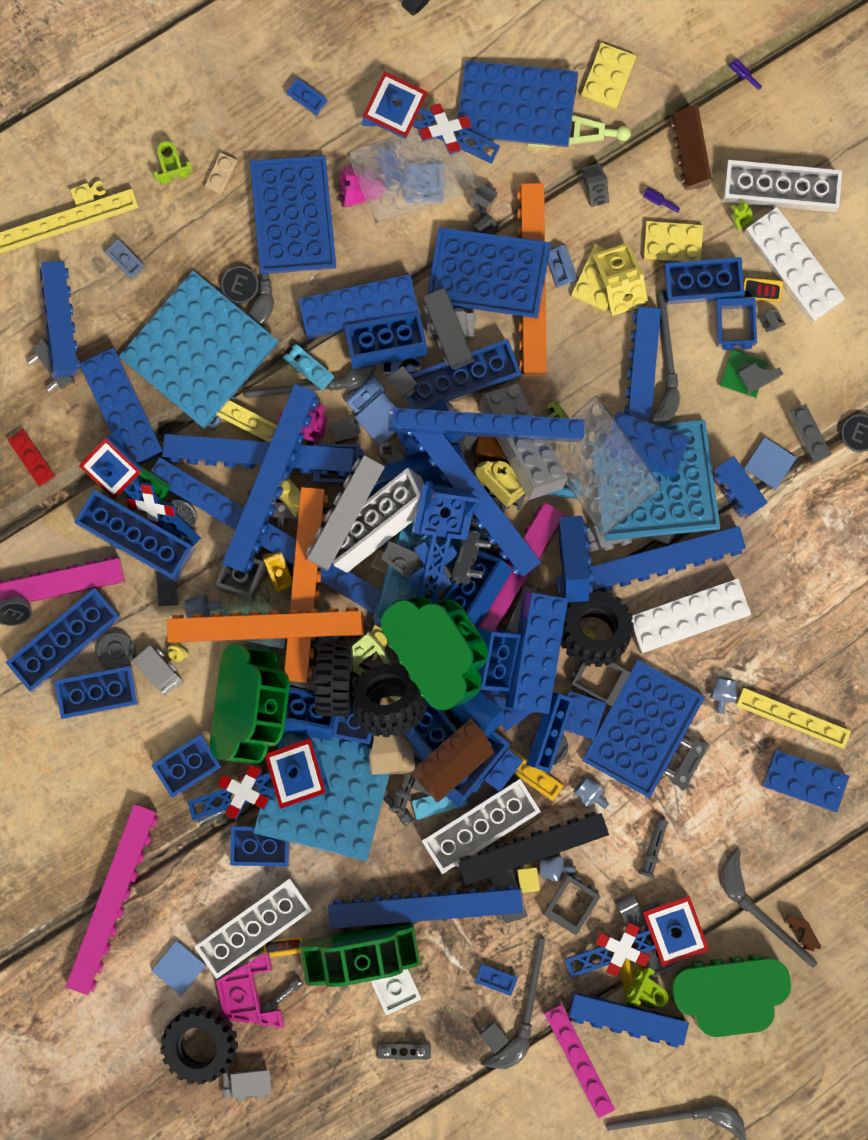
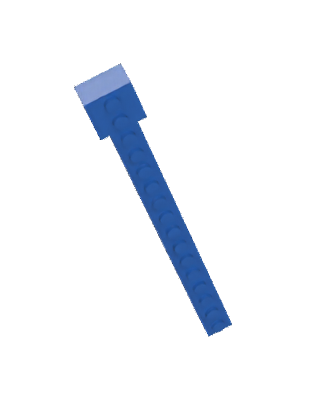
[150,457,381,628]

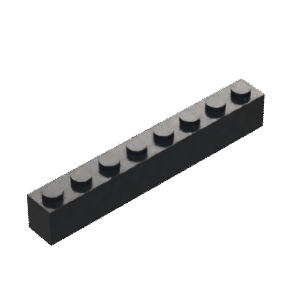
[455,811,609,886]

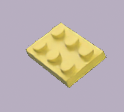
[581,43,636,110]
[643,221,703,262]
[571,244,621,312]

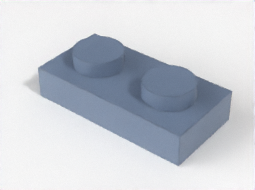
[105,239,145,280]

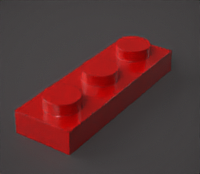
[7,429,55,487]

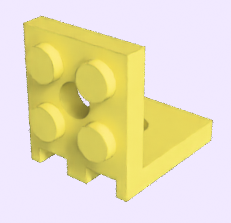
[593,242,648,316]

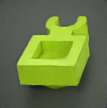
[731,199,754,231]

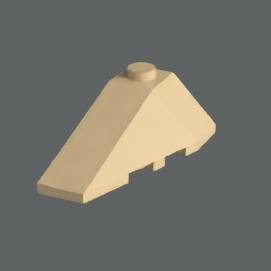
[369,697,415,775]

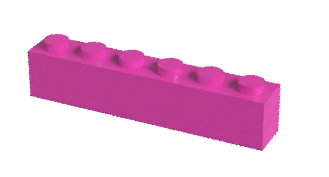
[543,1003,616,1119]

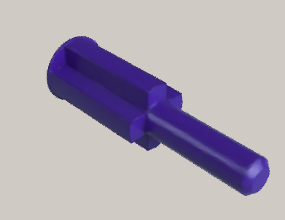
[729,58,762,90]
[643,187,680,213]

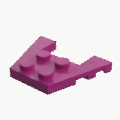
[216,952,285,1028]

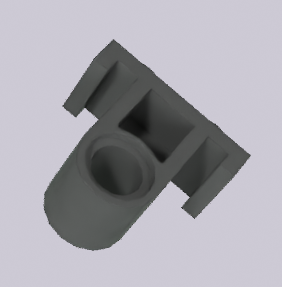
[581,163,609,207]

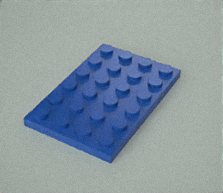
[455,61,579,148]
[250,156,336,274]
[427,227,551,319]
[582,660,705,798]

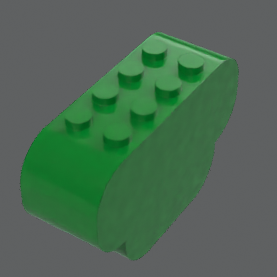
[381,596,488,710]
[210,644,290,764]
[299,922,421,987]
[670,954,791,1037]

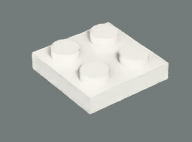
[371,969,422,1015]

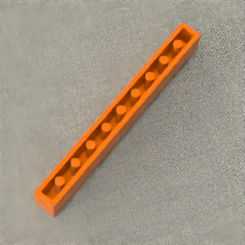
[517,183,547,375]
[285,487,328,683]
[167,608,364,643]

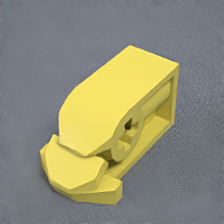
[475,461,525,507]

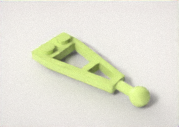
[527,115,631,148]
[351,631,402,701]

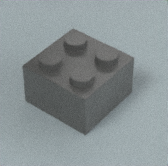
[215,558,267,602]

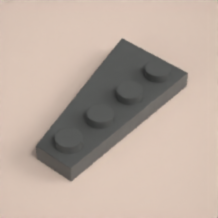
[381,541,454,602]

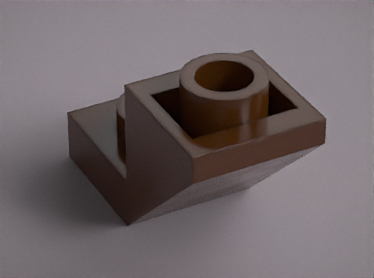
[785,915,821,952]

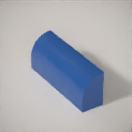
[446,691,506,737]
[526,692,574,773]

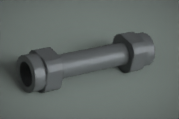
[383,789,414,827]
[261,977,303,1012]

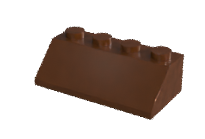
[670,104,712,191]
[411,719,494,803]

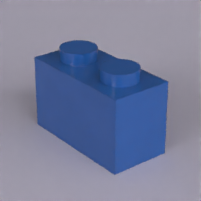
[484,749,523,792]

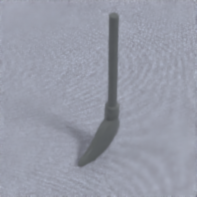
[247,274,274,326]
[652,291,680,422]
[244,365,376,398]
[722,848,817,968]
[481,937,545,1070]
[606,1103,746,1140]

